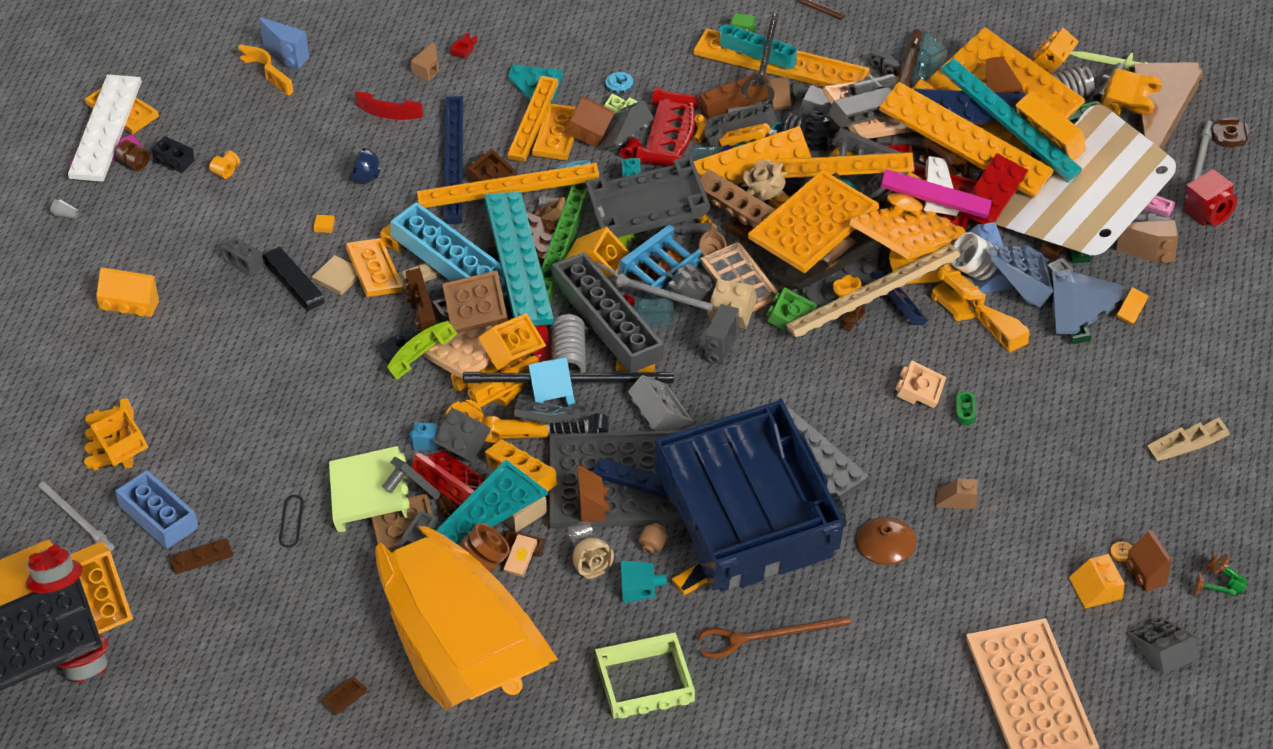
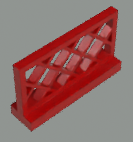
[411,450,486,506]

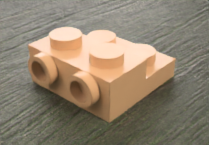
[895,361,946,408]

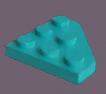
[508,64,563,104]

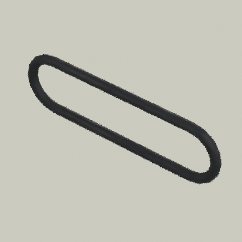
[279,495,304,548]

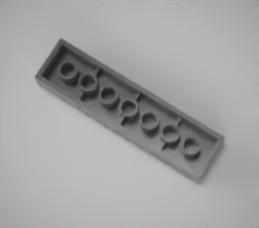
[552,252,664,374]

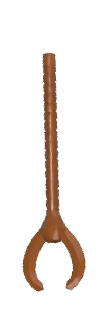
[697,616,851,659]

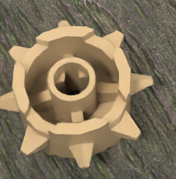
[741,159,788,201]

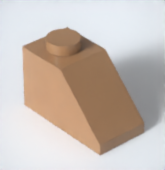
[936,478,978,509]

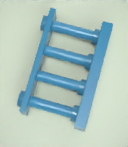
[617,224,702,299]

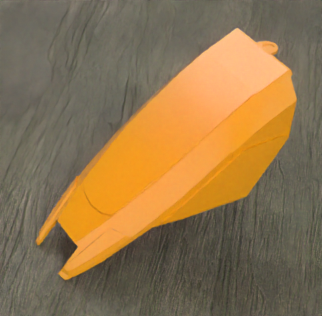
[375,526,558,711]

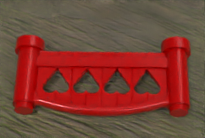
[636,87,700,167]

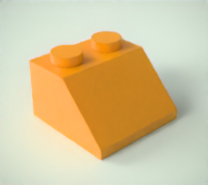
[1069,554,1125,609]

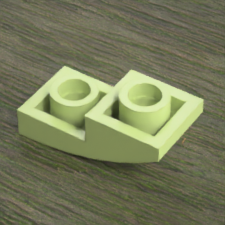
[604,94,637,113]

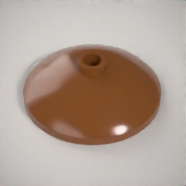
[856,517,917,565]

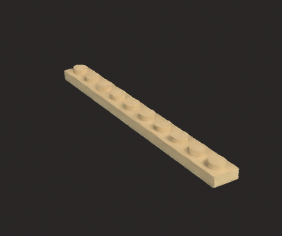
[786,244,960,337]

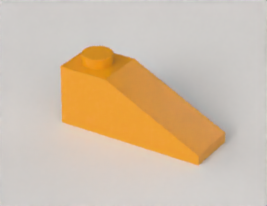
[977,304,1030,353]

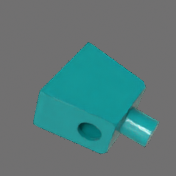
[621,561,667,603]

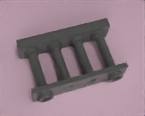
[832,128,901,184]

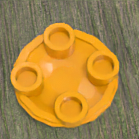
[887,193,923,215]

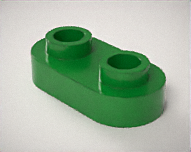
[956,391,976,425]

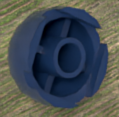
[349,147,381,184]

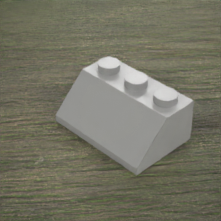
[628,375,693,431]

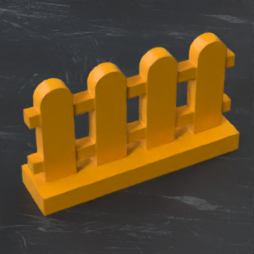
[84,398,134,471]

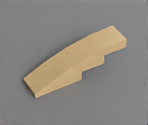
[1147,417,1230,461]

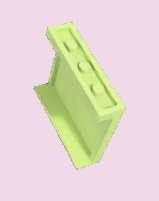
[329,446,410,532]

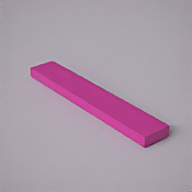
[880,169,992,219]

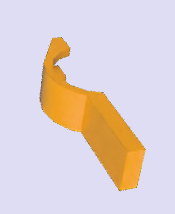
[238,45,293,96]

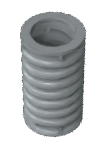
[1051,65,1095,97]
[551,314,586,373]

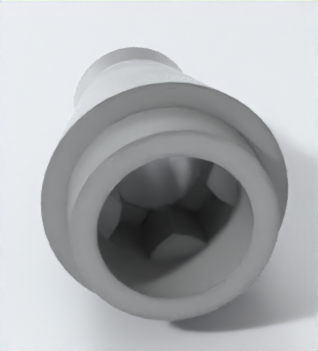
[50,199,79,219]

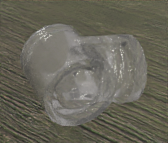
[567,520,593,549]

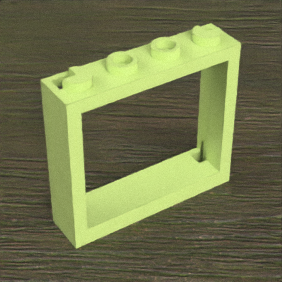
[595,632,695,719]

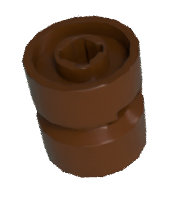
[115,140,150,171]

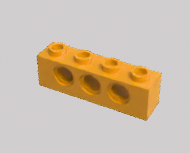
[485,439,558,492]

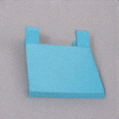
[528,357,575,407]

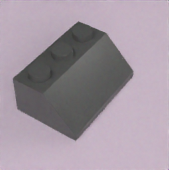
[798,86,850,132]

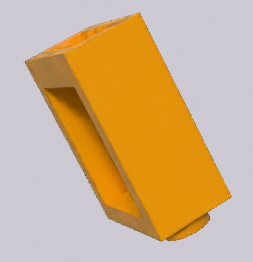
[90,407,149,466]

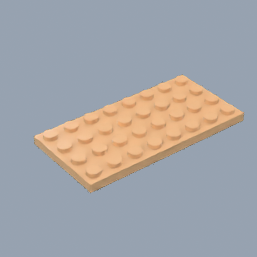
[966,618,1099,749]

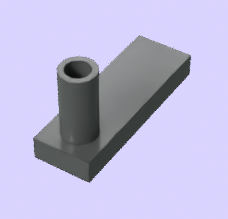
[382,456,441,500]

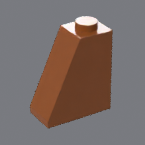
[986,56,1025,94]

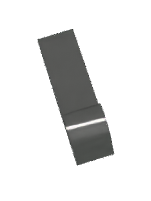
[705,104,778,151]

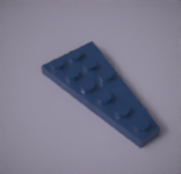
[913,89,1027,125]

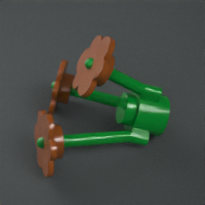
[1194,553,1248,596]

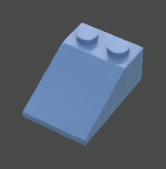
[259,17,309,70]

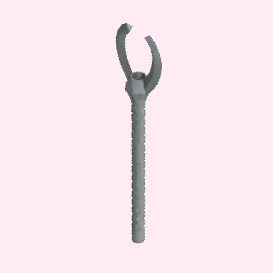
[594,262,713,311]

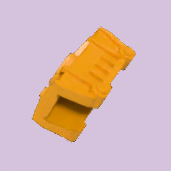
[930,264,986,321]

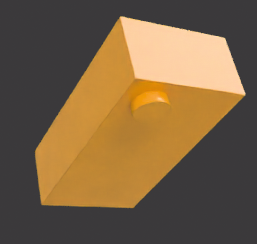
[1015,91,1086,161]

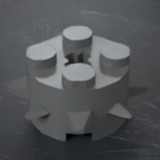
[667,264,711,308]

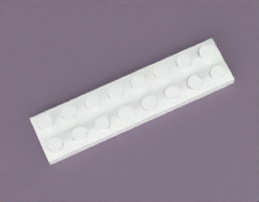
[68,75,142,182]

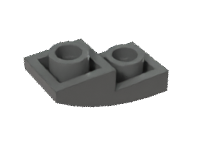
[869,48,900,77]

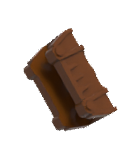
[918,137,970,177]

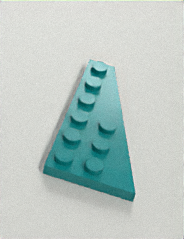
[436,460,548,545]

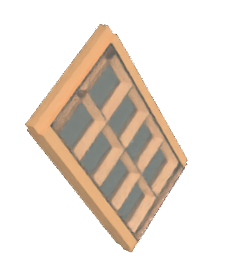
[700,242,778,312]

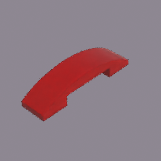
[355,91,424,120]

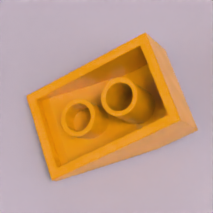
[478,313,546,370]

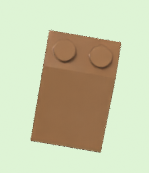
[1116,220,1178,263]

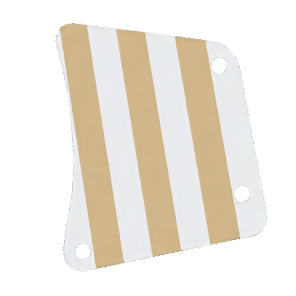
[996,105,1176,255]

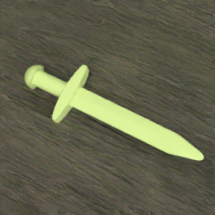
[1070,51,1148,71]

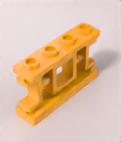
[451,356,539,407]

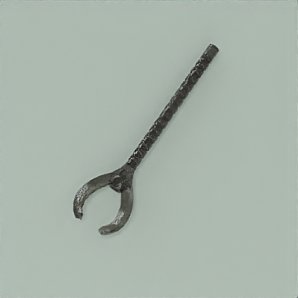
[741,12,779,104]

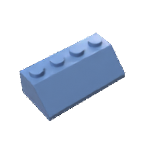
[969,222,1013,293]

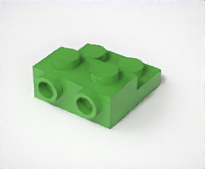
[766,287,817,330]

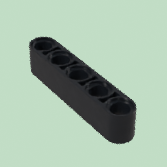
[262,247,325,312]

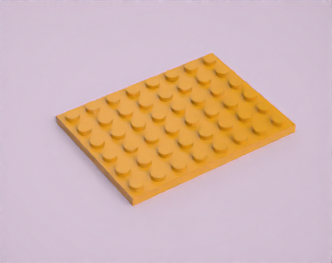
[925,27,1085,155]

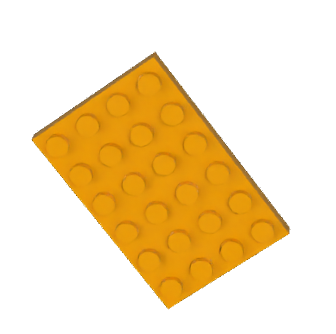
[748,170,879,273]
[849,206,967,259]

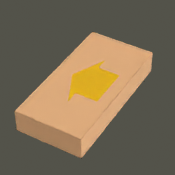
[504,534,537,577]

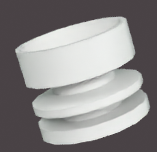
[951,232,998,280]

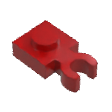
[450,32,478,59]

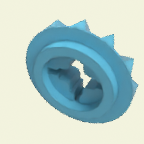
[605,72,633,93]

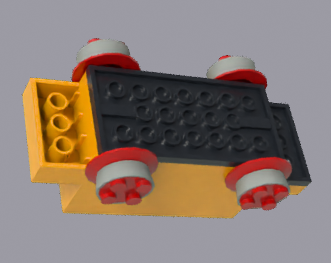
[0,539,133,691]

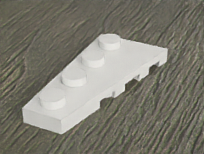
[923,156,959,216]

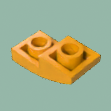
[1116,287,1149,325]

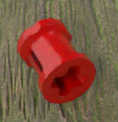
[620,137,642,159]

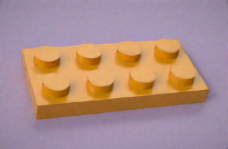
[85,88,159,134]
[532,104,575,160]
[346,238,403,297]

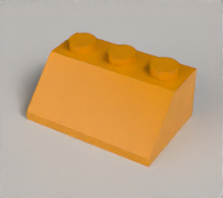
[96,267,159,317]

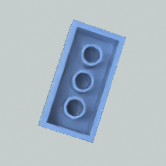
[116,470,198,549]

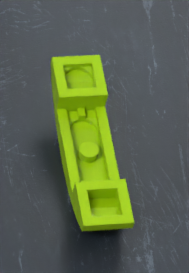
[387,321,457,380]

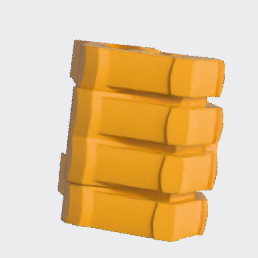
[1100,69,1162,115]

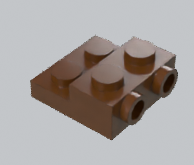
[465,149,518,182]

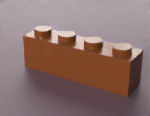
[699,71,772,119]

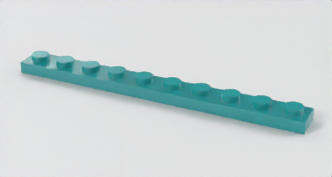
[941,58,1082,182]

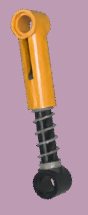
[483,413,609,443]

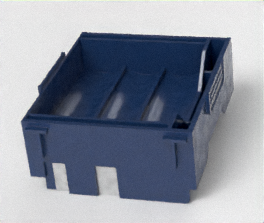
[654,398,844,592]

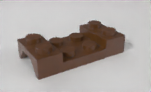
[403,268,436,334]

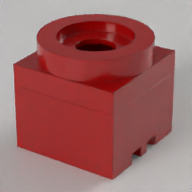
[1183,169,1237,227]

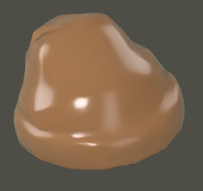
[698,222,727,257]

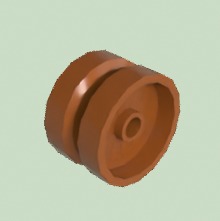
[458,523,510,573]

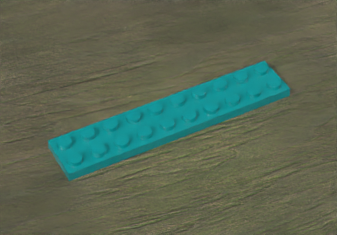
[484,192,554,326]

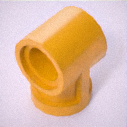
[210,151,240,179]

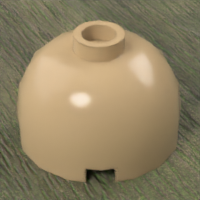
[572,537,614,579]

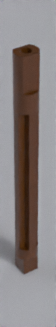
[897,29,924,86]

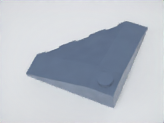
[988,246,1053,308]
[1051,270,1128,334]

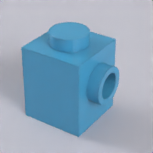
[409,423,438,450]

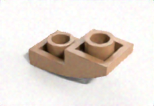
[770,77,791,110]

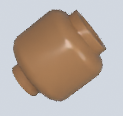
[639,523,668,554]

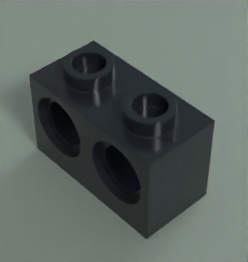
[151,136,195,173]

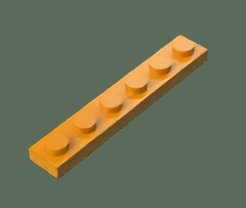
[507,76,558,162]

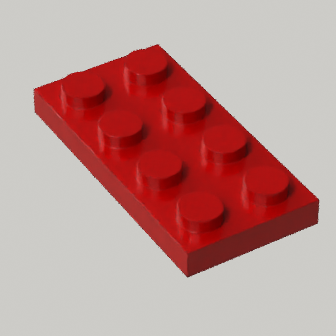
[959,153,1028,224]

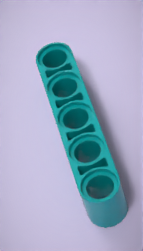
[719,24,797,69]

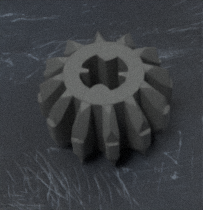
[781,113,812,138]

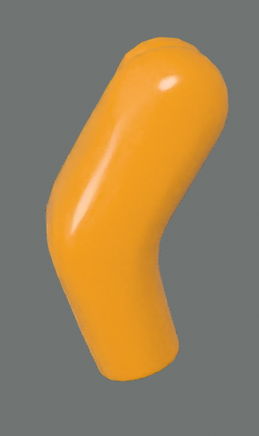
[693,114,707,144]

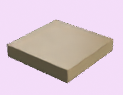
[312,255,359,295]

